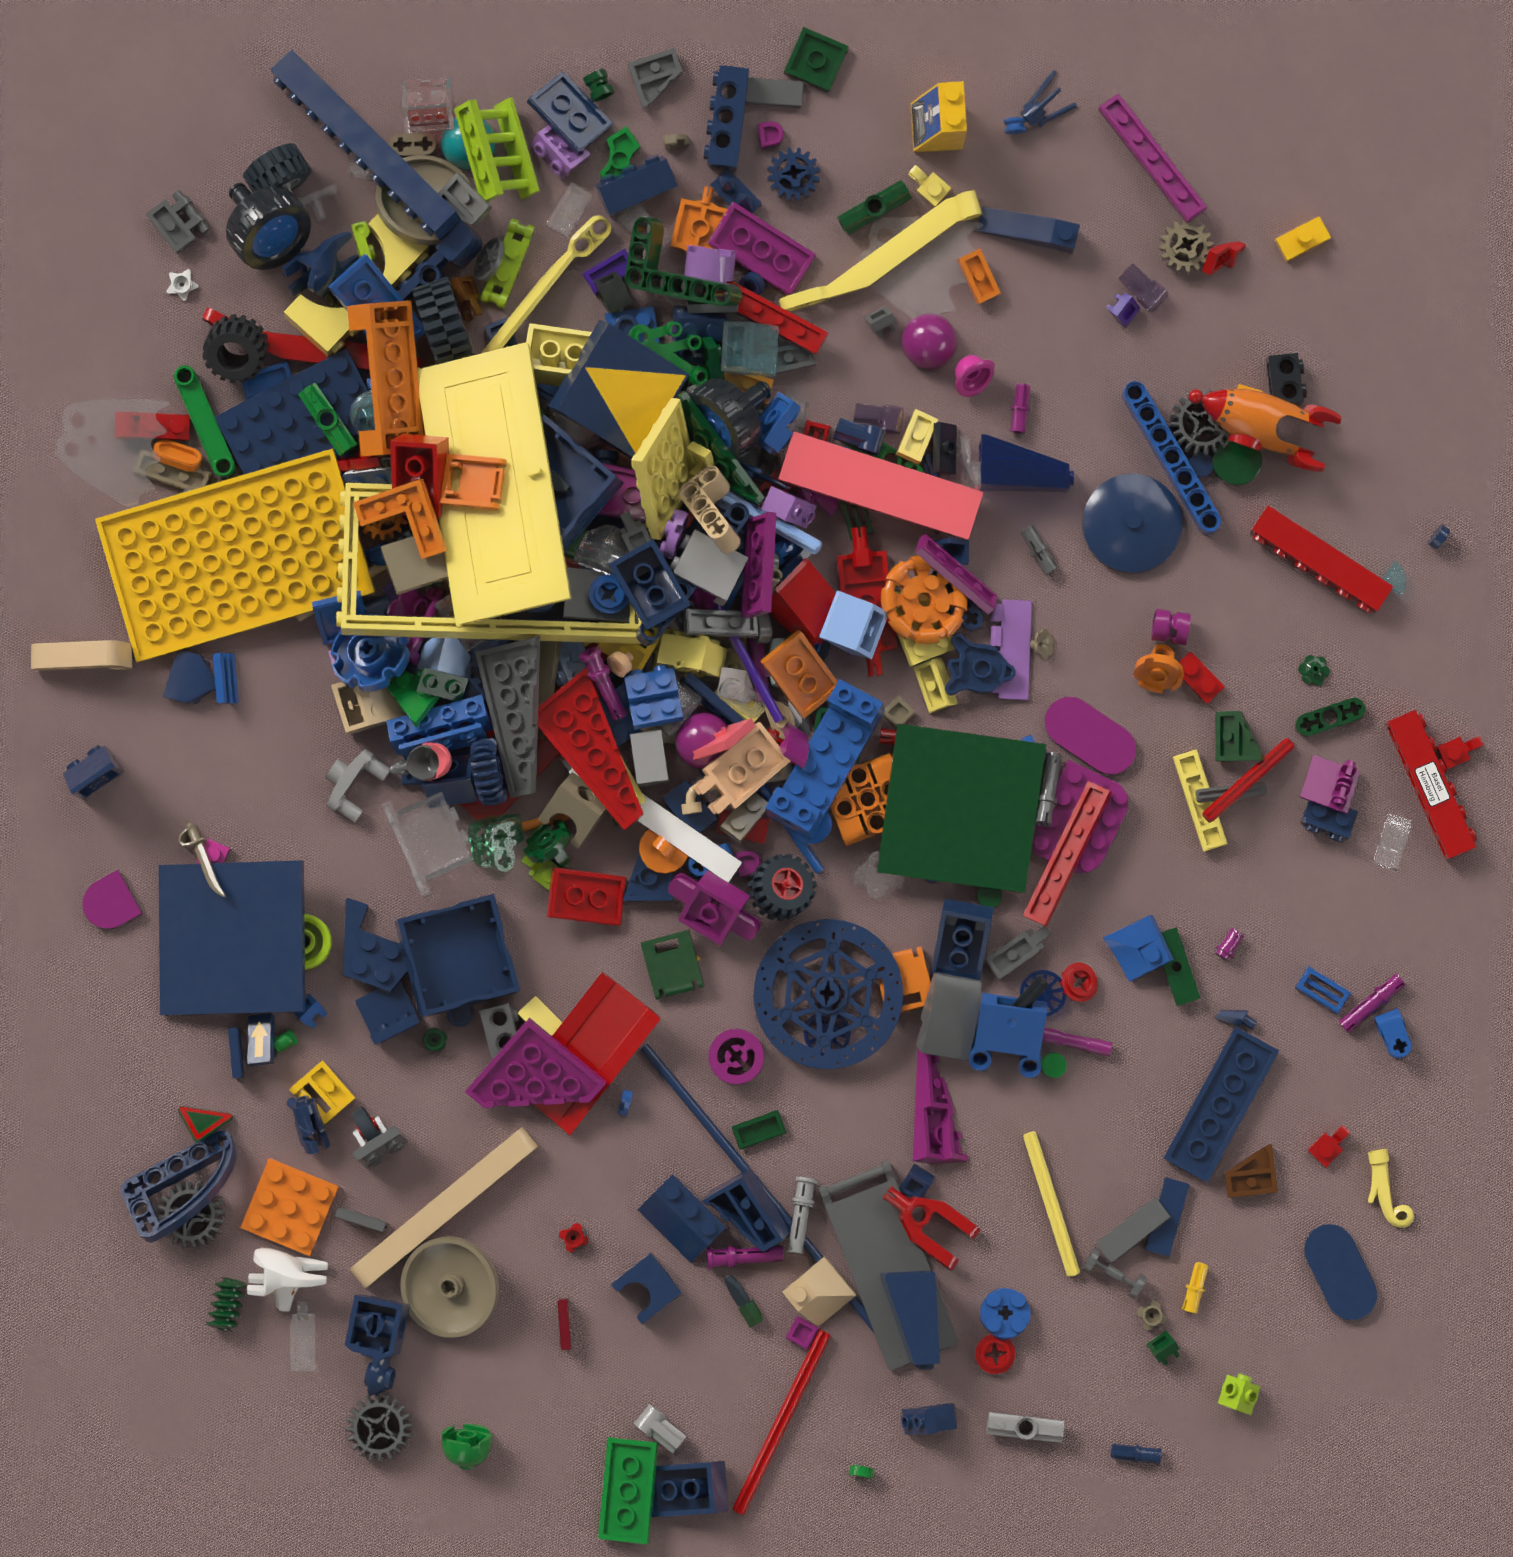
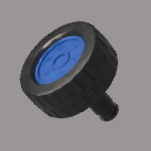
[226,183,311,270]
[688,378,771,461]

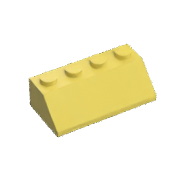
[526,323,592,387]

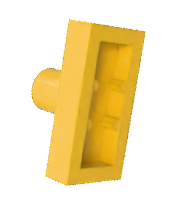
[1275,216,1331,262]

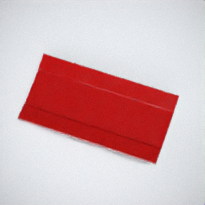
[532,972,662,1135]

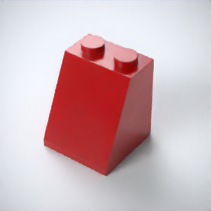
[769,558,836,647]

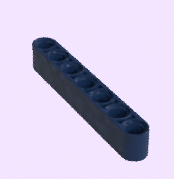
[636,502,749,646]

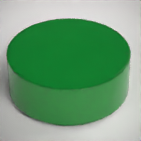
[1041,1053,1067,1078]
[848,1465,875,1479]

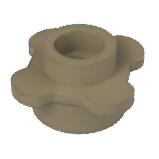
[1137,1301,1167,1330]

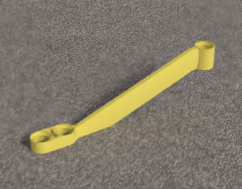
[779,190,982,312]
[480,215,611,354]

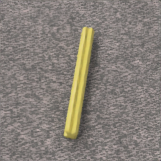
[1023,1131,1080,1277]

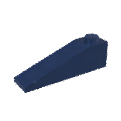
[977,207,1080,254]

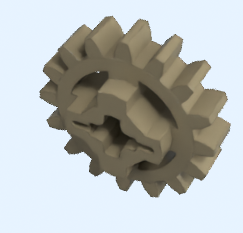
[1159,220,1213,274]

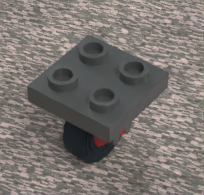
[351,1106,408,1168]

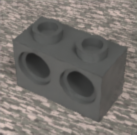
[480,1003,519,1059]

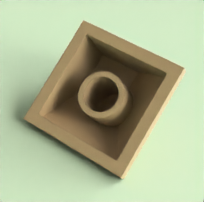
[782,1256,857,1327]

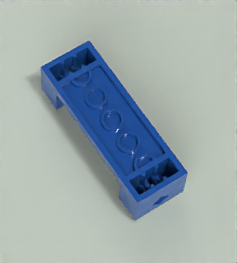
[765,679,885,840]

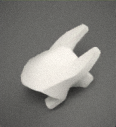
[247,1248,328,1312]

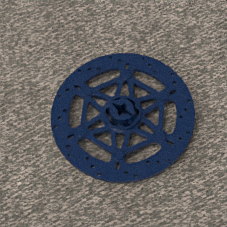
[754,919,903,1069]

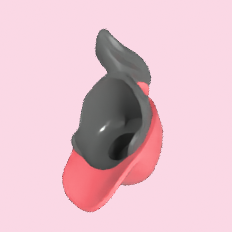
[388,743,452,781]

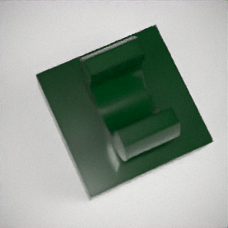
[1146,1330,1180,1365]

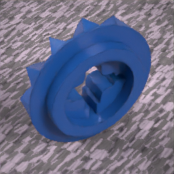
[589,574,628,615]

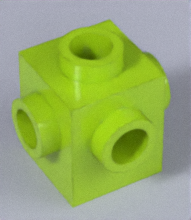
[1218,1373,1261,1415]

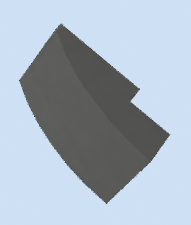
[916,973,982,1061]

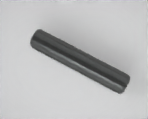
[1195,781,1267,803]

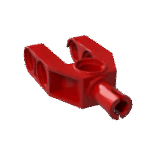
[883,1186,981,1271]

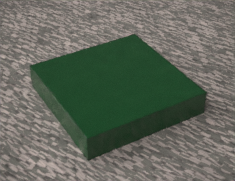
[784,27,849,92]

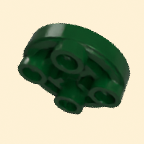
[1212,439,1262,486]

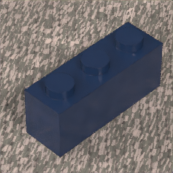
[595,154,678,215]

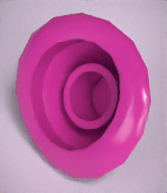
[955,355,995,397]

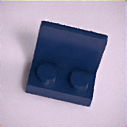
[355,981,421,1046]

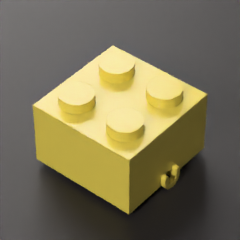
[657,630,728,678]

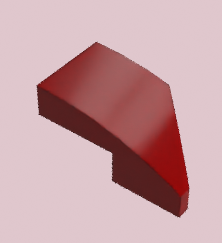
[1202,242,1246,276]

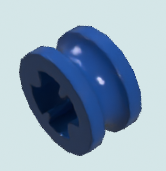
[1004,117,1026,134]

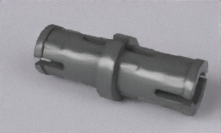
[1020,525,1059,575]

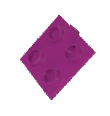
[1300,755,1360,814]

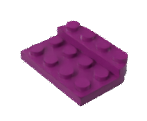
[1031,759,1128,874]

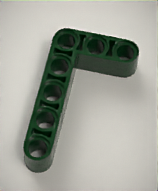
[625,217,742,307]

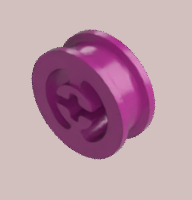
[709,1029,764,1084]

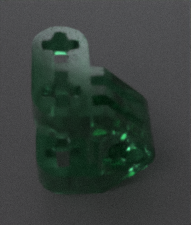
[468,814,525,872]

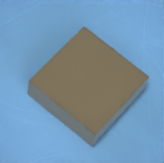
[883,695,916,727]

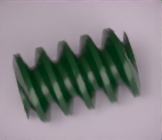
[206,1276,248,1332]

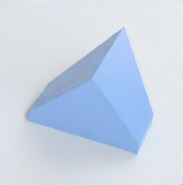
[417,638,472,678]

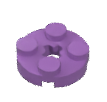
[660,509,689,560]

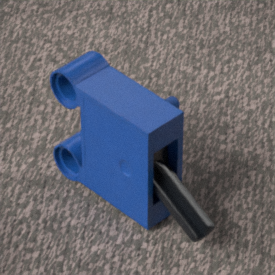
[969,976,1049,1078]

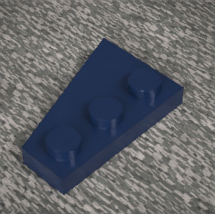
[623,827,673,901]

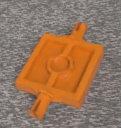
[670,186,727,253]

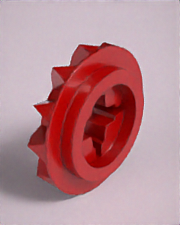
[1060,962,1098,1003]
[975,1334,1015,1374]

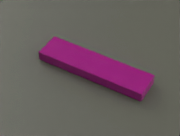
[915,534,998,614]

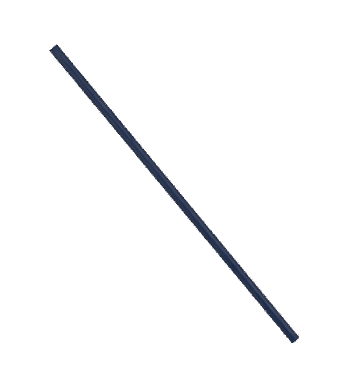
[640,1044,901,1357]

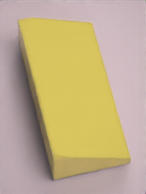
[913,657,958,714]
[518,996,562,1036]

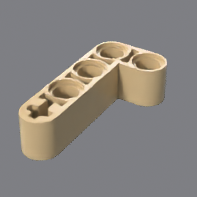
[679,466,740,554]
[31,640,132,671]

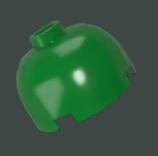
[441,1424,492,1470]

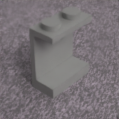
[669,530,749,606]

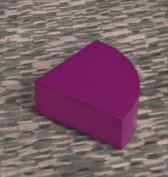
[814,494,838,517]

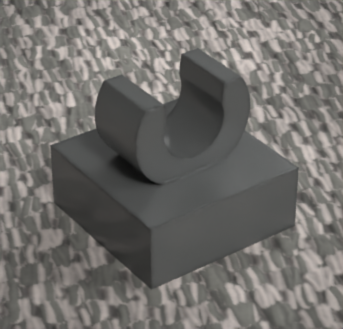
[864,306,896,339]

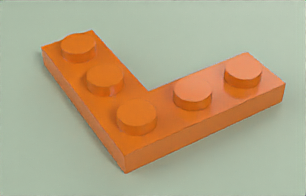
[353,479,447,559]

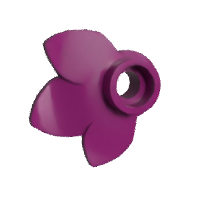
[386,589,428,617]

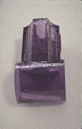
[1118,263,1169,313]
[853,403,904,434]

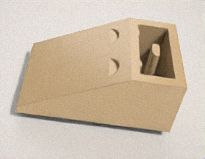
[331,676,407,735]

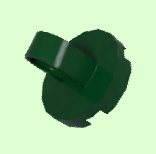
[523,820,571,868]

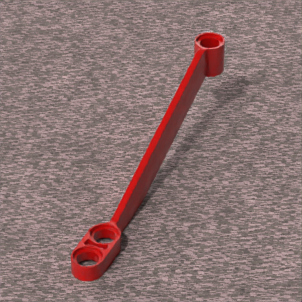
[201,307,425,370]

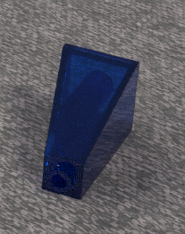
[979,434,1074,492]

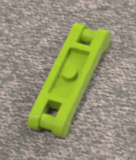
[481,218,535,309]

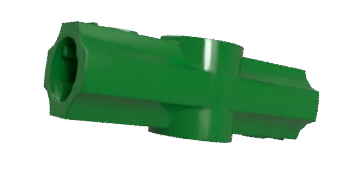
[298,382,358,457]

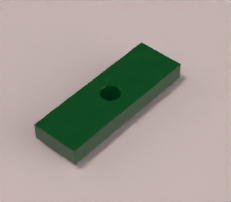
[1161,927,1200,1006]

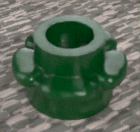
[422,1028,447,1052]

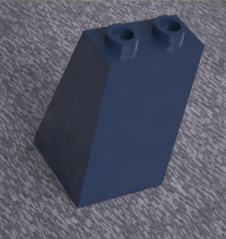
[880,1270,940,1369]

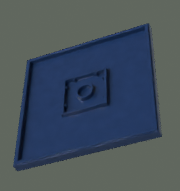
[159,860,306,1015]

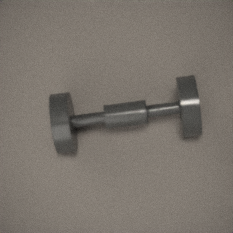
[1082,1247,1147,1299]

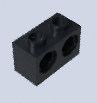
[1266,353,1307,406]

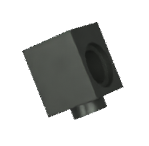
[594,271,632,313]

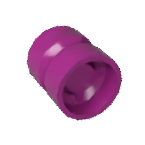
[1151,608,1191,645]

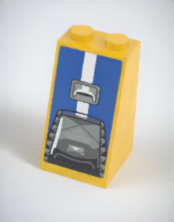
[910,81,967,152]

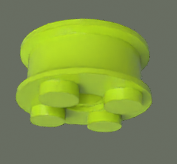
[305,914,332,970]

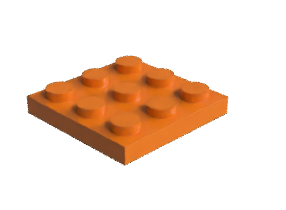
[240,1158,339,1256]

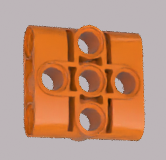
[830,753,892,847]

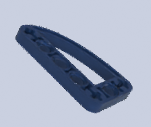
[121,1131,237,1243]

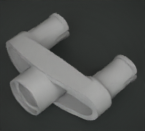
[326,749,389,822]

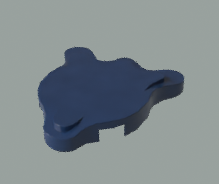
[944,633,1016,696]

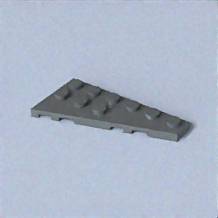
[475,636,540,798]

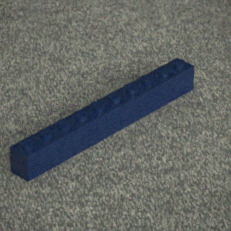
[270,49,461,240]

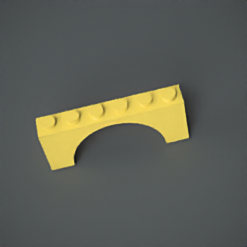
[284,214,429,357]

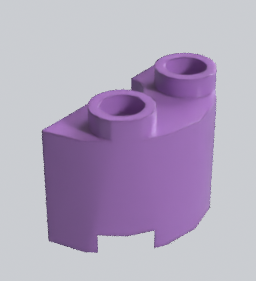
[684,245,736,283]

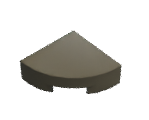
[664,134,690,150]

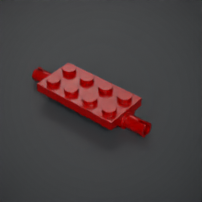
[837,527,897,677]

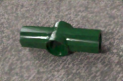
[837,180,912,236]

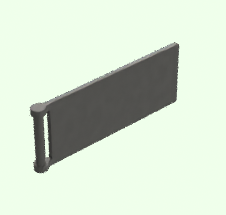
[818,1160,958,1370]

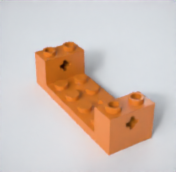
[347,301,423,456]

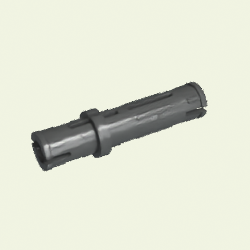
[1035,752,1062,827]

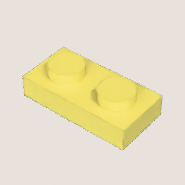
[896,409,938,465]

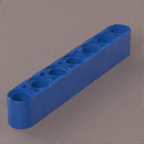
[1122,381,1221,535]

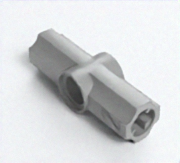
[986,1412,1064,1443]

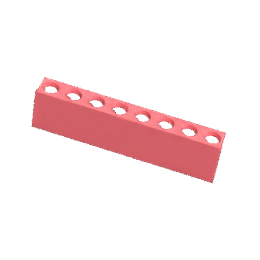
[778,431,983,540]

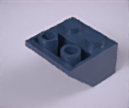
[671,306,727,365]

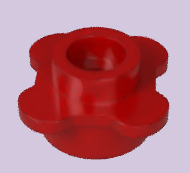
[559,1223,588,1252]

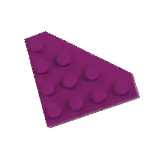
[465,1017,606,1108]

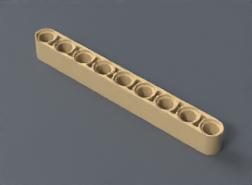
[349,1127,538,1289]

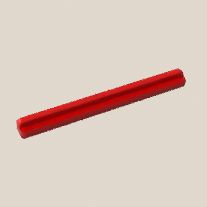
[1202,738,1295,823]

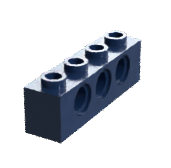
[703,65,749,170]

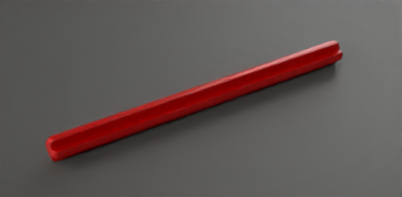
[733,1330,831,1515]

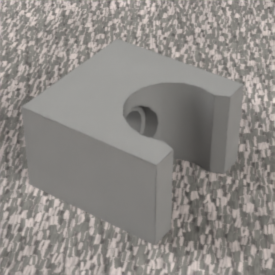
[630,730,669,788]

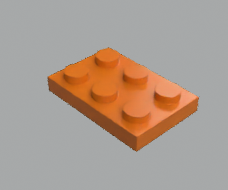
[760,630,838,719]

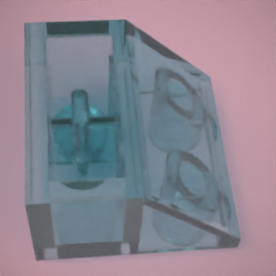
[721,321,779,376]

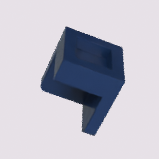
[933,538,969,565]

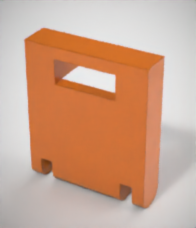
[440,454,507,510]
[873,946,931,1013]

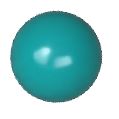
[441,118,496,170]

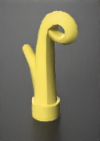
[1368,1149,1414,1228]

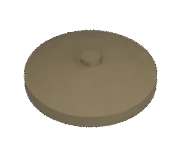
[375,155,470,245]
[401,1236,499,1338]

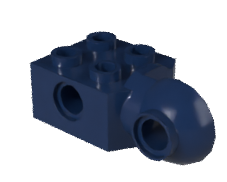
[345,1294,410,1396]

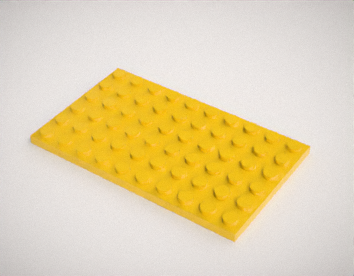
[95,448,376,662]

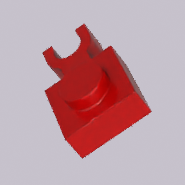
[337,451,382,471]

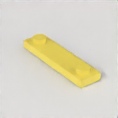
[1172,749,1227,852]

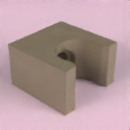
[538,772,607,849]

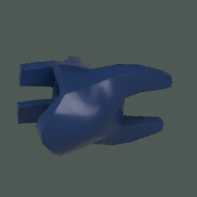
[282,231,359,297]

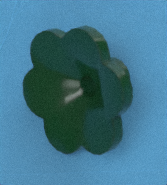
[1298,655,1330,685]

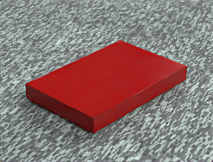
[546,867,626,926]

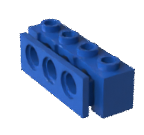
[386,694,493,760]

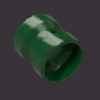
[583,69,615,102]

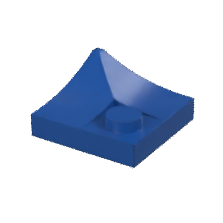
[1103,915,1174,982]

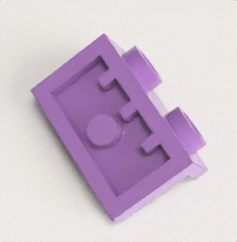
[531,125,591,180]

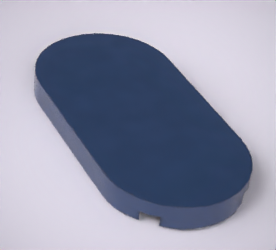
[1304,1224,1377,1320]

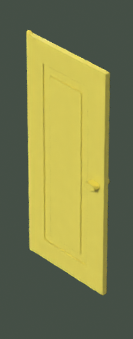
[417,342,571,628]

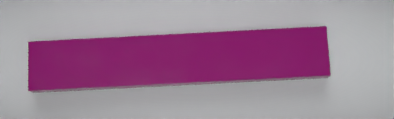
[1098,93,1208,224]

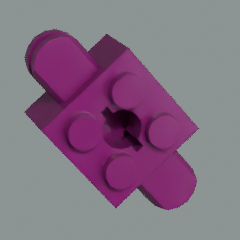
[668,870,761,946]

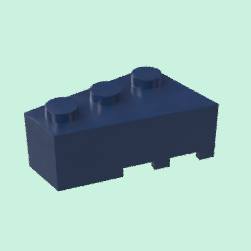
[702,1168,791,1252]

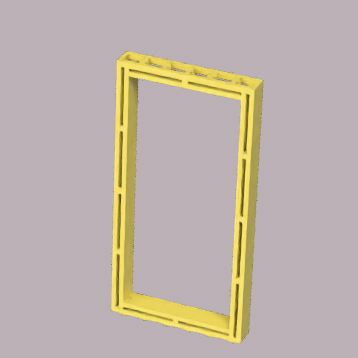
[336,483,646,644]

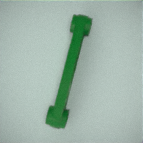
[174,365,236,479]

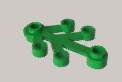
[629,321,709,386]

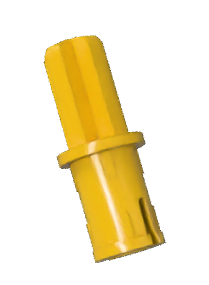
[1182,1262,1208,1313]

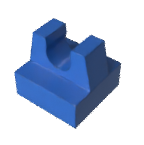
[293,993,327,1029]

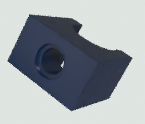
[611,1253,682,1324]

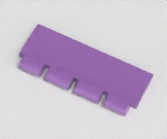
[989,599,1032,700]

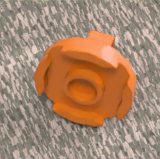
[1133,644,1184,693]
[639,829,688,873]

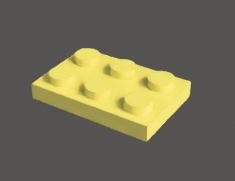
[895,589,955,666]

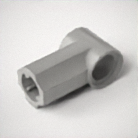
[634,1404,686,1453]

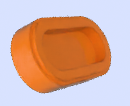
[153,439,202,472]

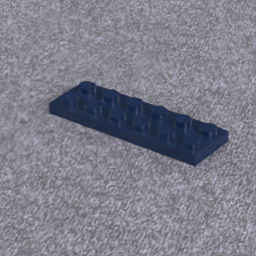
[1163,1026,1279,1183]

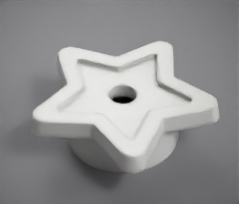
[167,269,198,301]

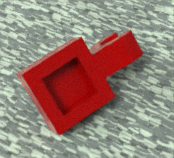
[1437,736,1484,770]
[1307,1125,1350,1168]

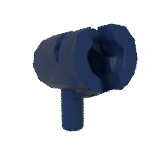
[286,1095,330,1154]

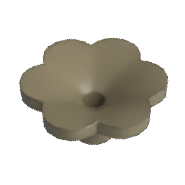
[1030,628,1054,660]

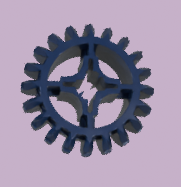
[470,738,508,806]

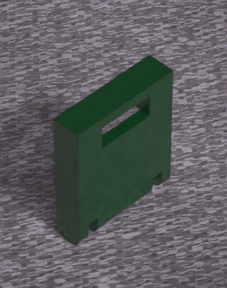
[640,929,705,1000]

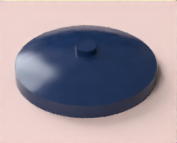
[1082,474,1182,573]

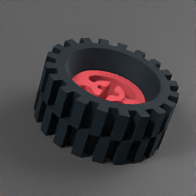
[412,277,474,365]

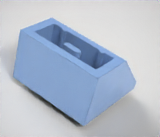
[819,591,888,659]

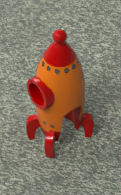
[1189,388,1342,472]

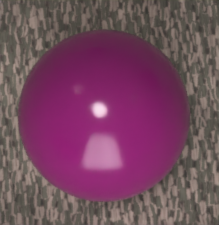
[902,313,957,369]
[675,713,728,769]

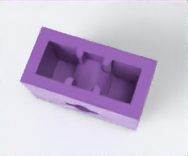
[761,486,817,528]

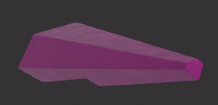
[913,1035,968,1164]

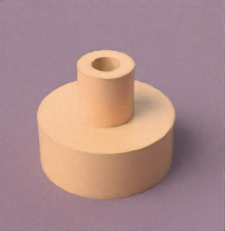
[607,651,633,677]

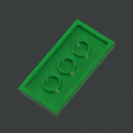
[598,1437,659,1544]

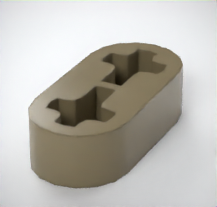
[389,133,437,158]

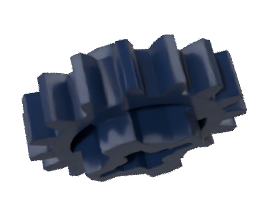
[767,147,820,202]

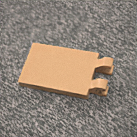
[692,722,791,814]

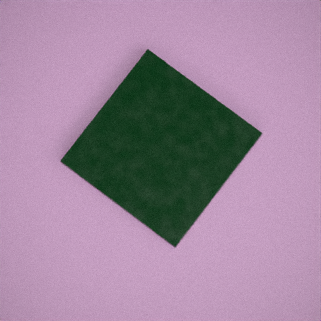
[876,723,1046,893]

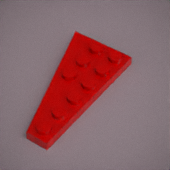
[538,667,644,831]

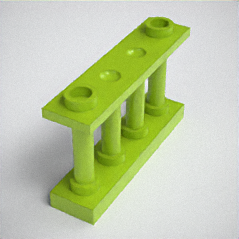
[454,97,540,202]

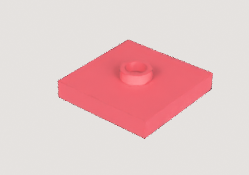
[692,718,756,760]

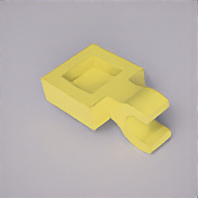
[908,165,951,208]

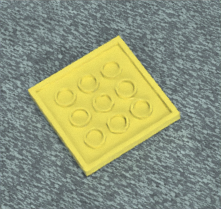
[632,398,695,540]

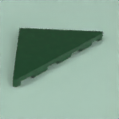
[678,391,765,505]

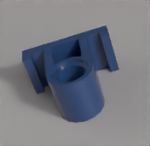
[901,1403,958,1434]

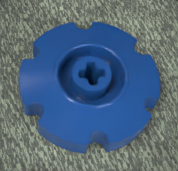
[330,614,410,692]

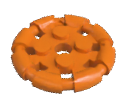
[881,555,968,644]

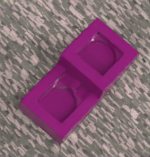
[779,722,809,768]

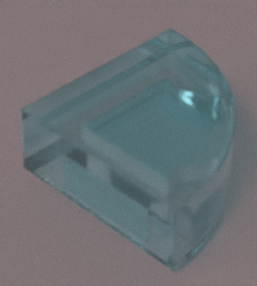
[1382,560,1406,595]

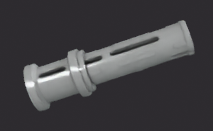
[787,1177,818,1255]

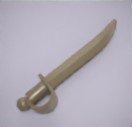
[179,822,226,897]

